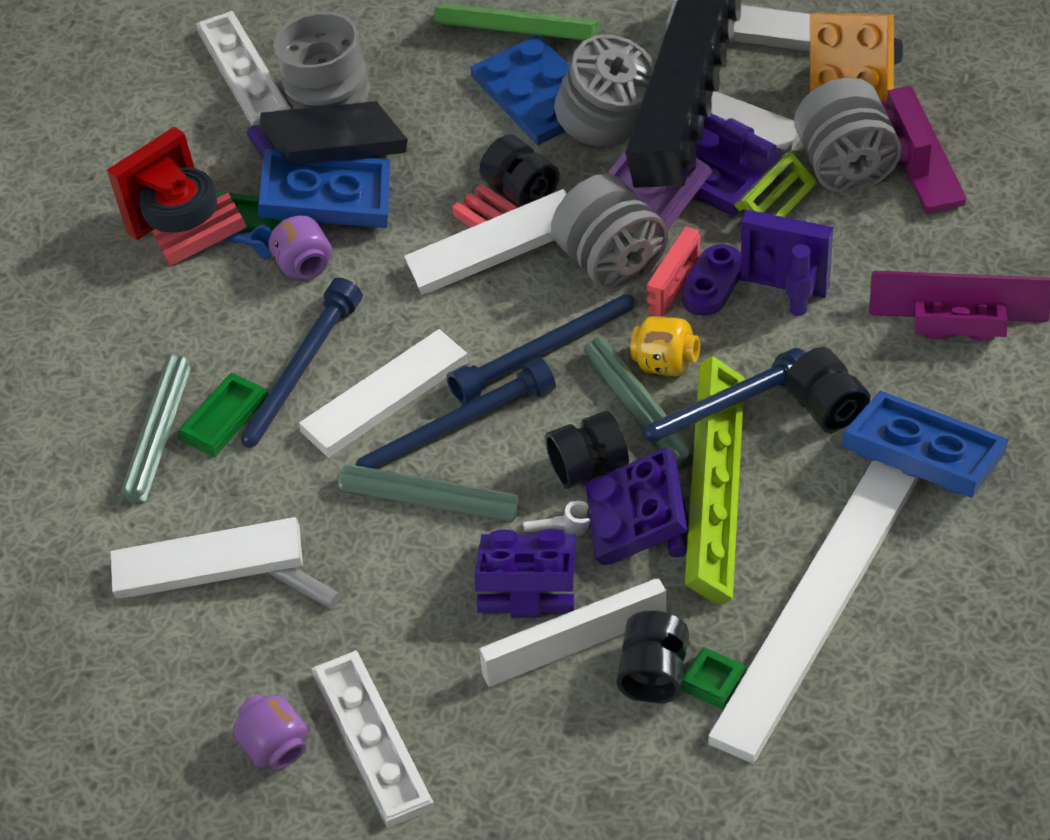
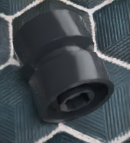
[479,134,560,207]
[785,347,871,434]
[545,410,629,489]
[616,610,689,704]

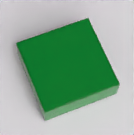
[681,646,747,710]

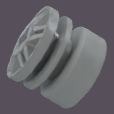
[273,12,370,109]
[554,35,655,148]
[794,77,902,192]
[551,173,668,292]

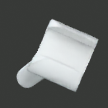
[523,500,590,536]

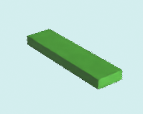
[434,3,600,40]

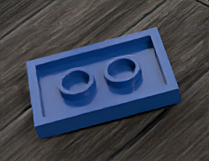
[470,35,569,146]
[258,149,390,228]
[841,390,1009,498]

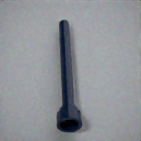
[241,277,363,448]
[446,294,635,405]
[643,348,806,442]
[355,357,556,469]

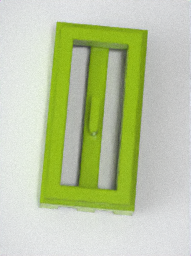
[734,150,818,217]

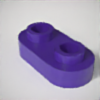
[682,244,741,316]

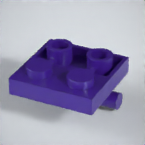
[694,113,782,217]
[740,209,833,316]
[585,447,688,565]
[474,529,576,618]

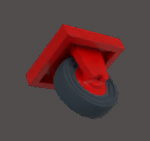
[107,126,217,241]

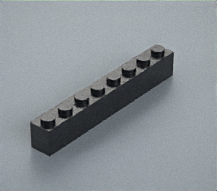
[625,0,742,188]

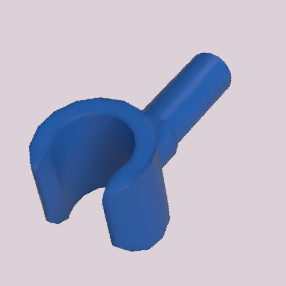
[223,225,272,259]

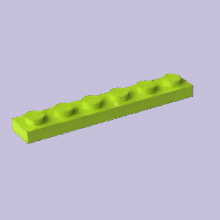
[685,356,745,604]

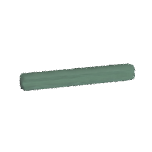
[584,336,694,470]
[121,355,191,504]
[338,464,519,521]

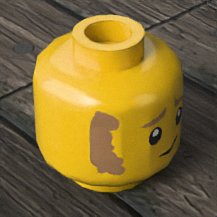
[630,316,700,376]

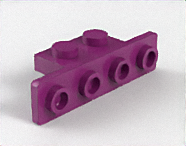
[880,86,966,213]
[869,271,1050,341]

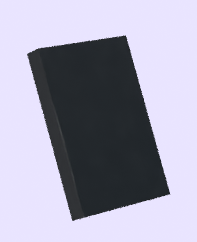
[260,101,408,166]

